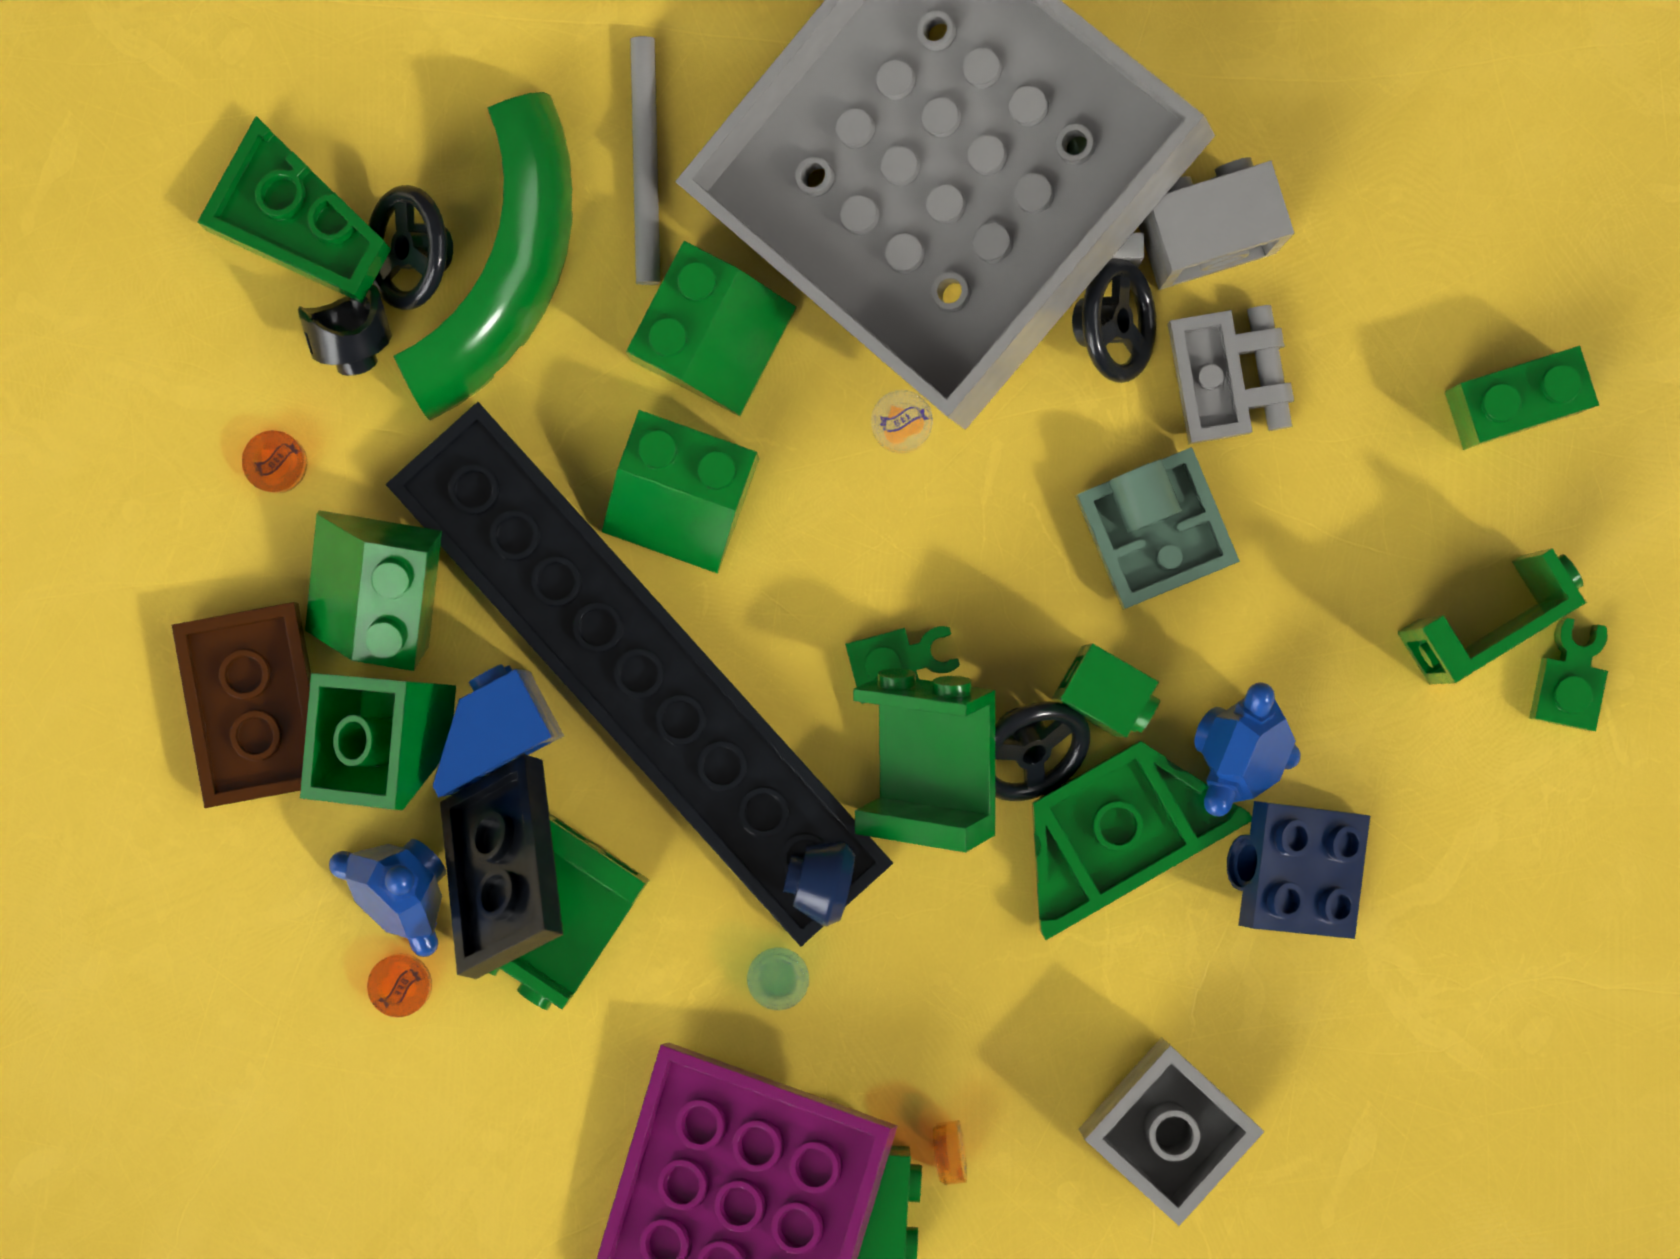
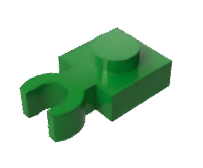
[1529,618,1608,731]
[845,626,960,704]

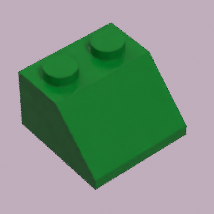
[626,241,796,416]
[602,410,759,574]
[305,510,442,671]
[300,673,456,810]

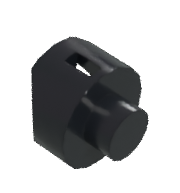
[298,285,392,376]

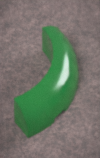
[394,92,573,421]

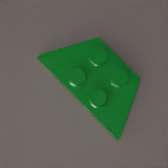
[1032,741,1252,940]

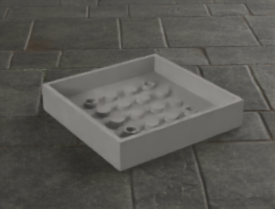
[675,0,1215,430]

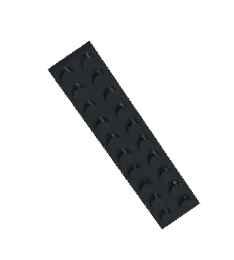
[385,402,893,947]

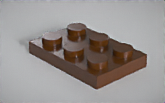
[172,602,311,808]

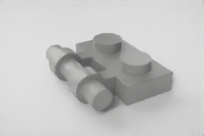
[1168,305,1294,445]

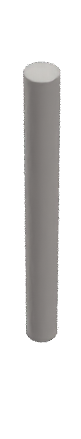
[630,36,660,285]

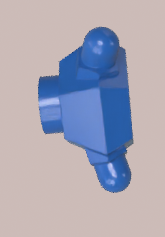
[1194,682,1301,817]
[329,839,446,957]

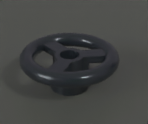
[368,185,453,310]
[1072,259,1156,383]
[995,701,1090,801]

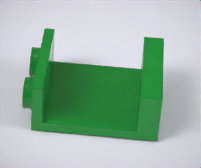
[1397,548,1586,685]
[853,668,995,853]
[489,813,649,1010]

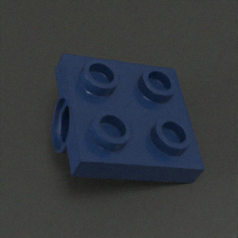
[1227,801,1370,939]

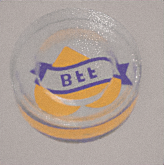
[871,390,933,453]

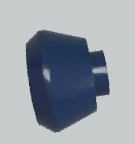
[783,841,855,927]

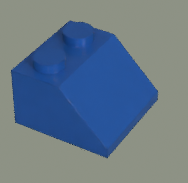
[433,664,564,797]

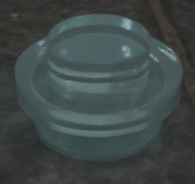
[747,947,809,1010]

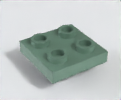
[1075,447,1240,610]

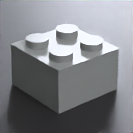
[1139,157,1294,290]
[1079,1037,1264,1226]

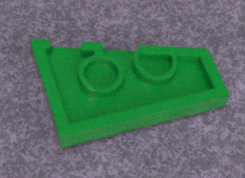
[197,116,391,303]

